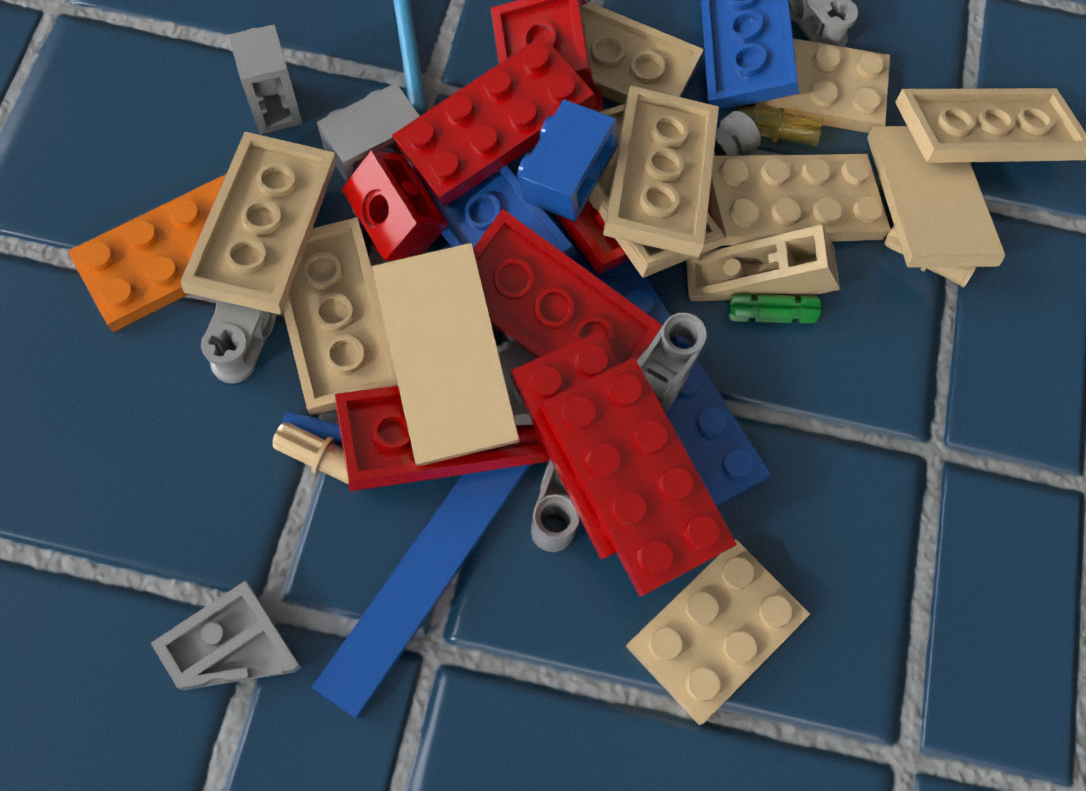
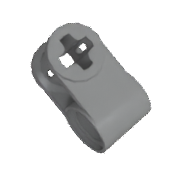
[789,0,858,47]
[201,300,277,384]
[637,313,707,413]
[530,459,580,552]

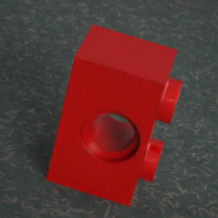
[341,151,449,261]

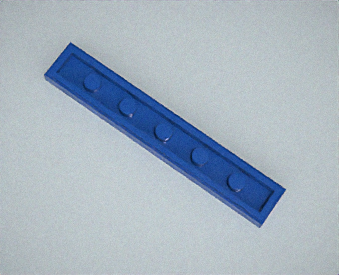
[311,464,532,720]

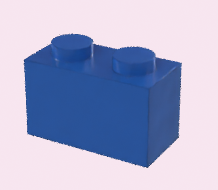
[518,99,618,222]

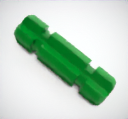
[728,294,821,324]

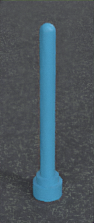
[393,0,427,116]

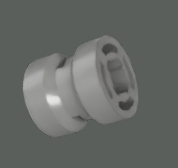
[714,111,761,156]

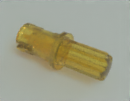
[736,105,823,147]

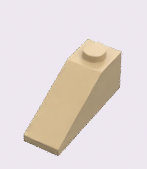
[686,224,840,302]

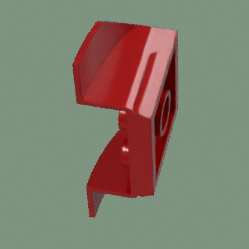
[491,0,604,112]

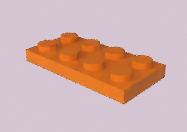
[68,174,226,332]

